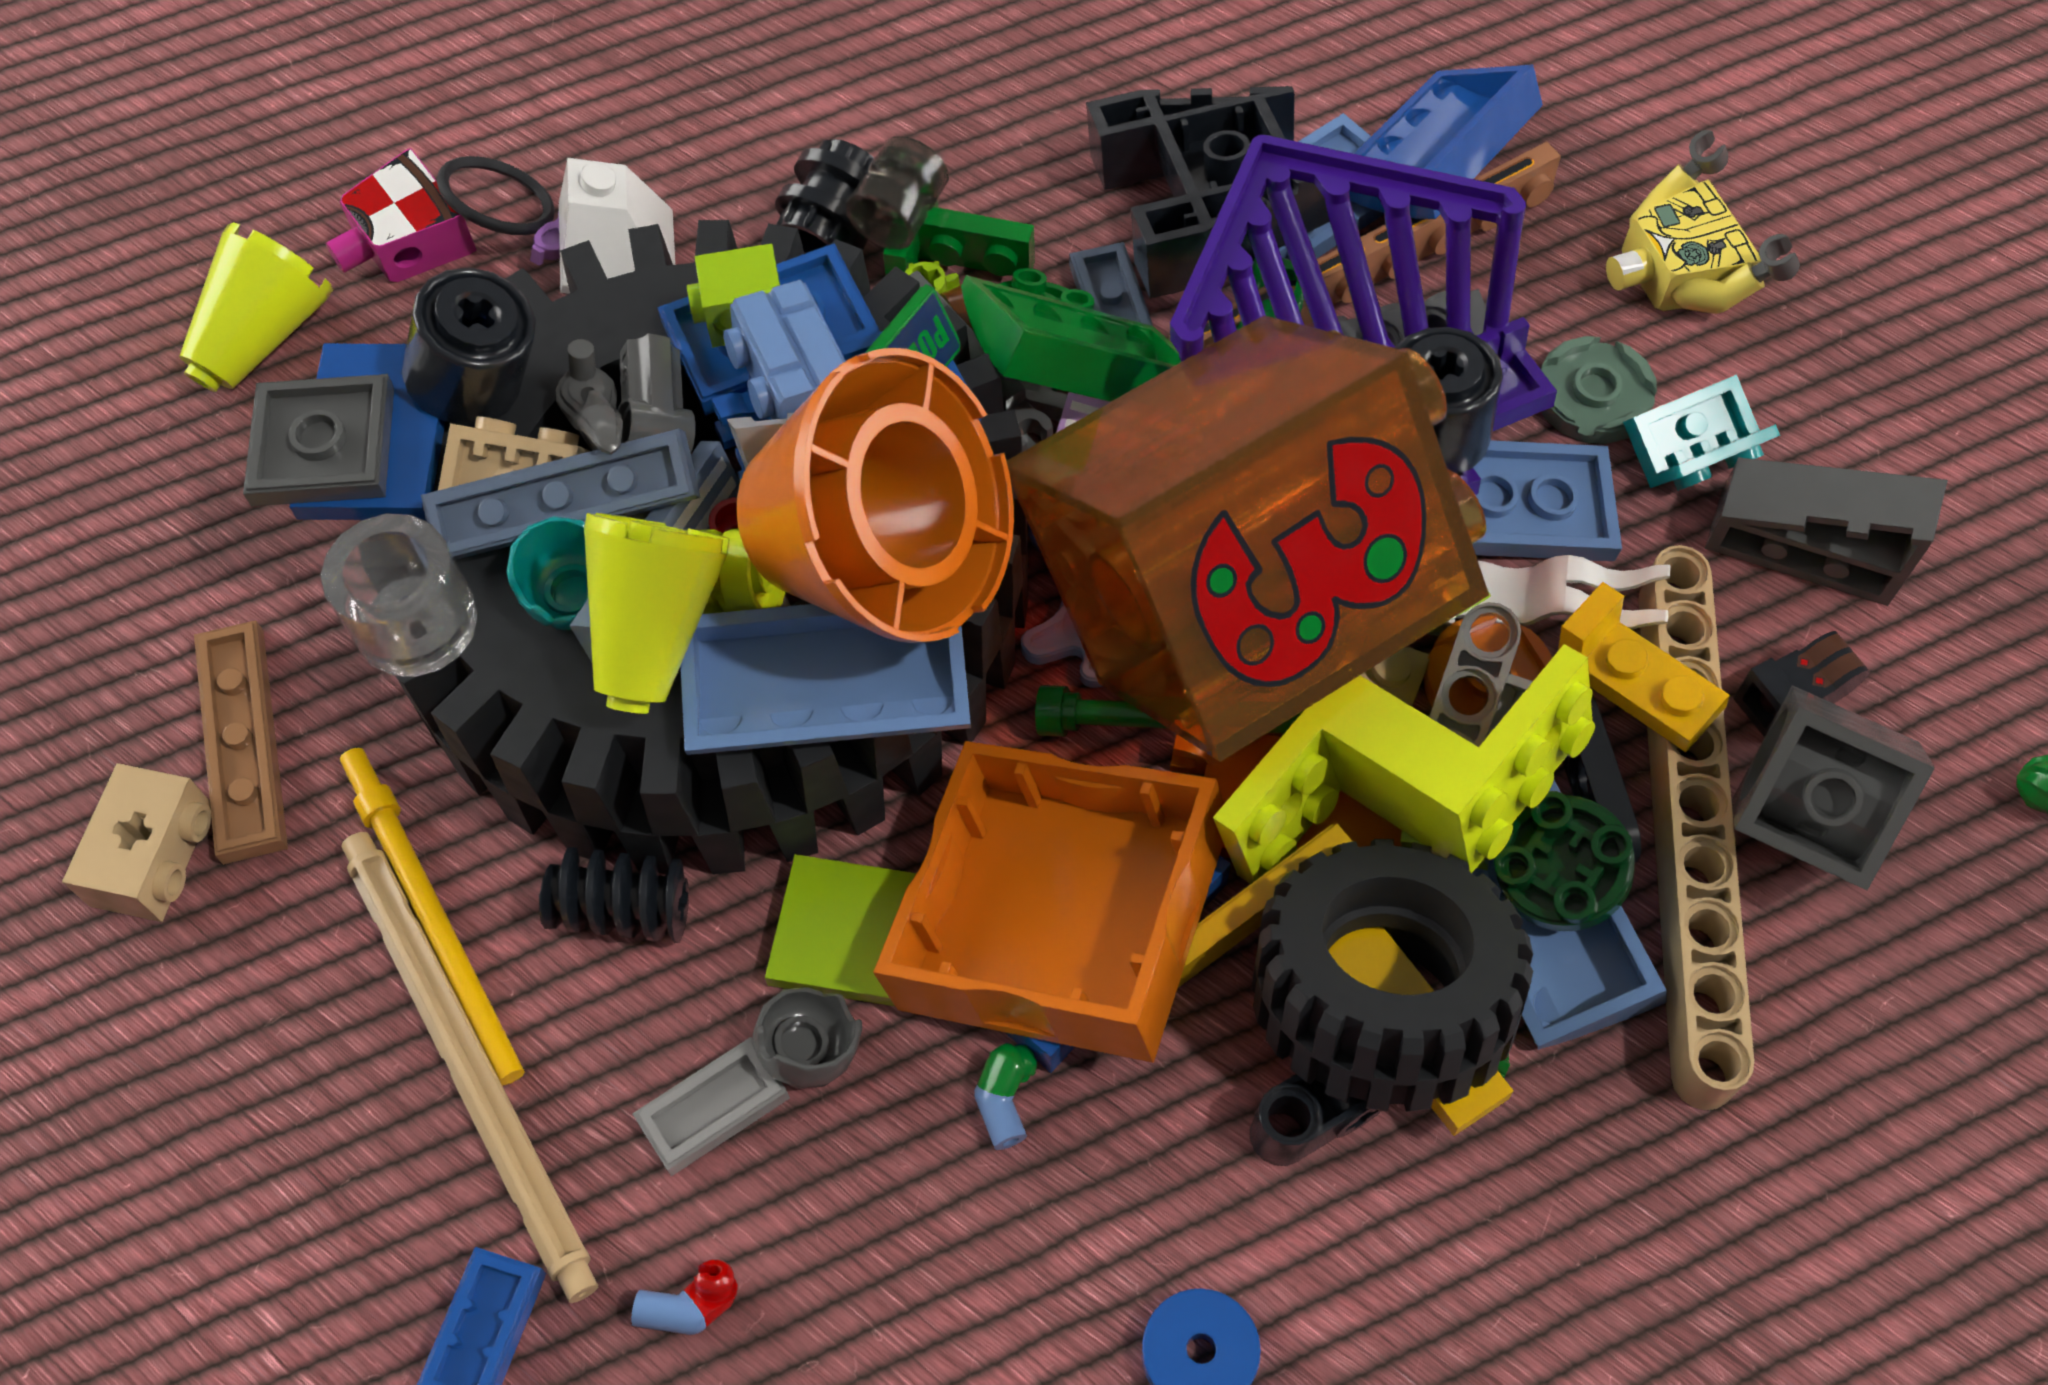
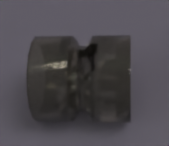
[846,136,949,250]

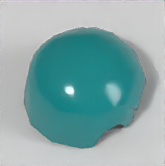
[507,516,588,630]

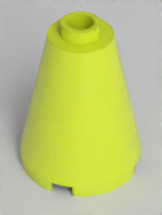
[179,222,333,392]
[584,513,730,714]

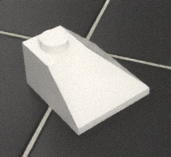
[559,158,675,294]

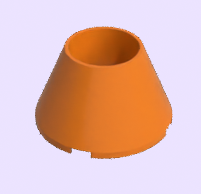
[737,348,1014,643]

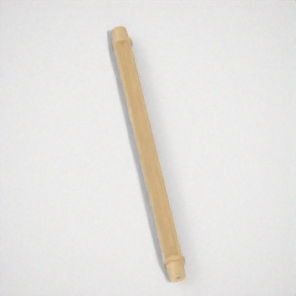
[342,832,598,1303]

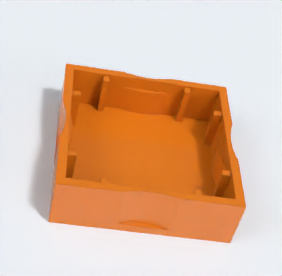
[873,741,1224,1063]

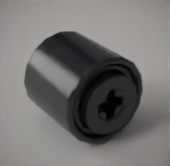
[401,267,536,426]
[1379,327,1503,478]

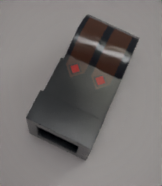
[1733,631,1870,738]

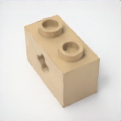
[62,763,211,922]

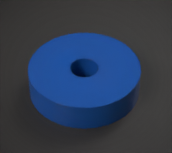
[1141,1288,1261,1385]

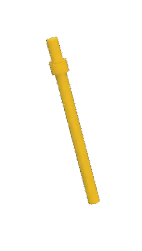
[340,748,525,1086]

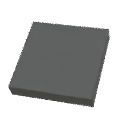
[243,374,394,506]

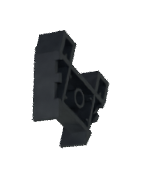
[1086,86,1330,299]

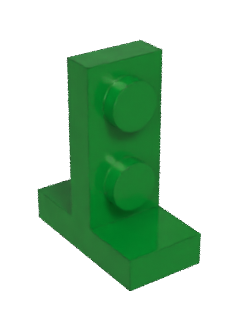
[883,166,1035,276]

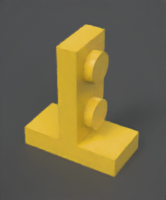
[1558,582,1730,752]

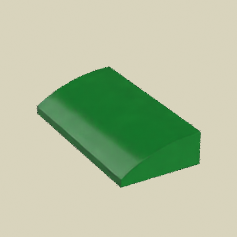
[961,275,1215,421]

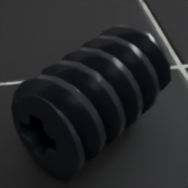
[539,847,689,943]

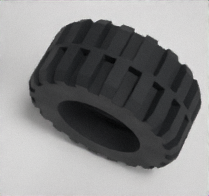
[1251,839,1533,1112]

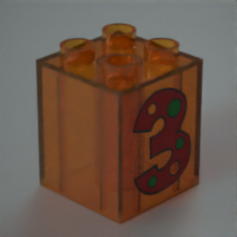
[1006,315,1489,762]

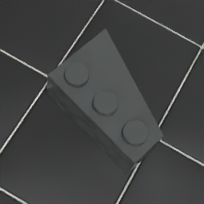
[1705,458,1948,606]

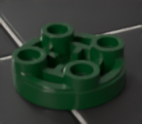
[1494,791,1635,931]

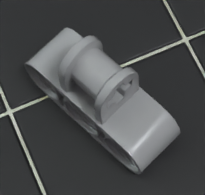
[1429,602,1533,747]

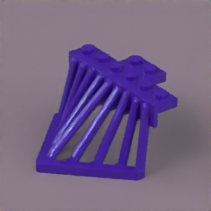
[1170,135,1557,535]

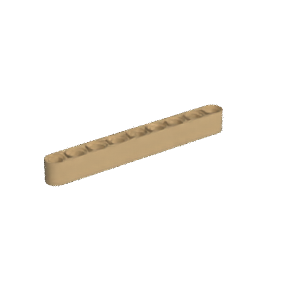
[1638,545,1754,1110]

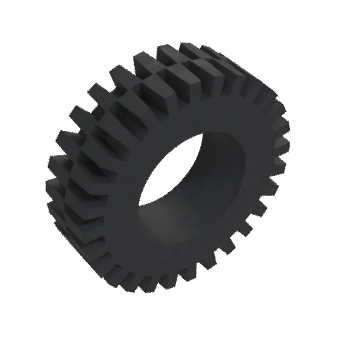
[348,220,1029,874]

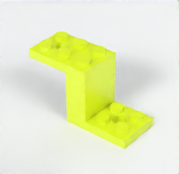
[1213,644,1595,884]

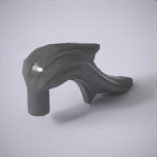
[555,339,623,455]

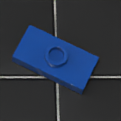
[417,1247,547,1385]

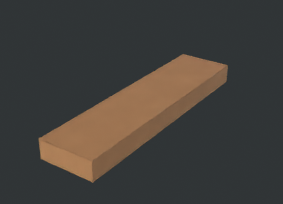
[194,620,288,865]

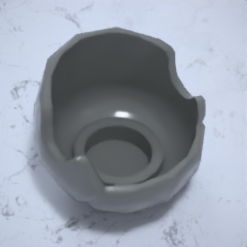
[753,987,862,1089]

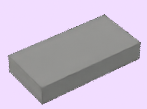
[632,1037,790,1177]

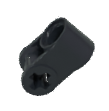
[1250,1074,1381,1166]

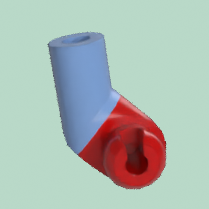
[631,1260,738,1335]

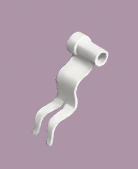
[1419,538,1671,636]

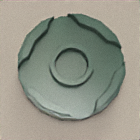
[1541,336,1657,444]

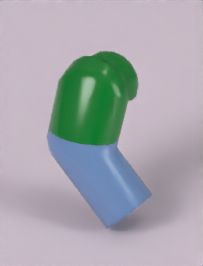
[974,1043,1037,1150]

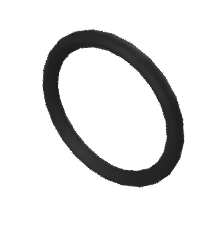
[437,156,555,235]

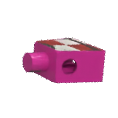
[325,148,477,282]

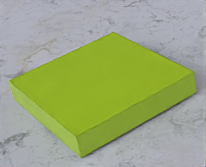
[765,854,917,1006]

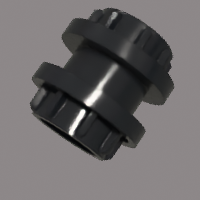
[775,139,889,254]

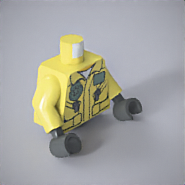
[1606,130,1800,314]

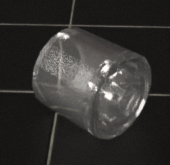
[320,514,478,677]

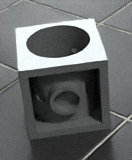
[1732,685,1935,890]

